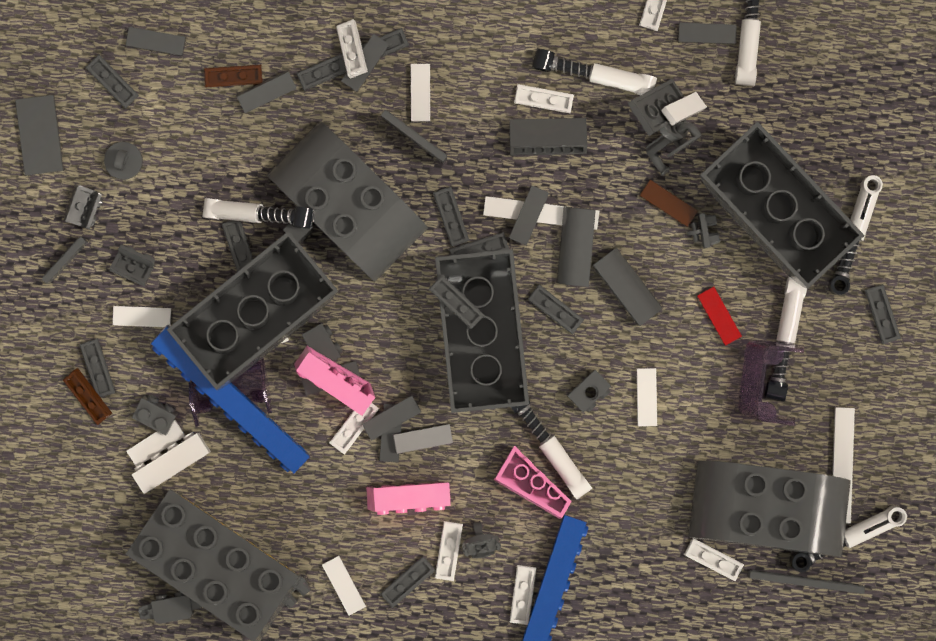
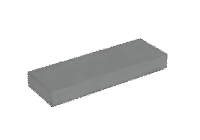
[393,424,453,454]

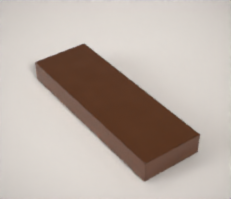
[204,64,263,88]
[639,180,698,227]
[63,368,113,425]

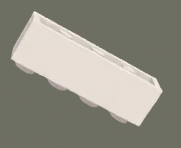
[132,432,211,494]

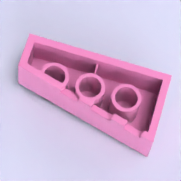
[294,346,375,416]
[494,446,572,519]
[366,482,451,515]

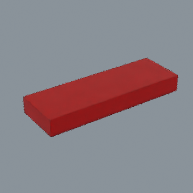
[697,286,742,346]

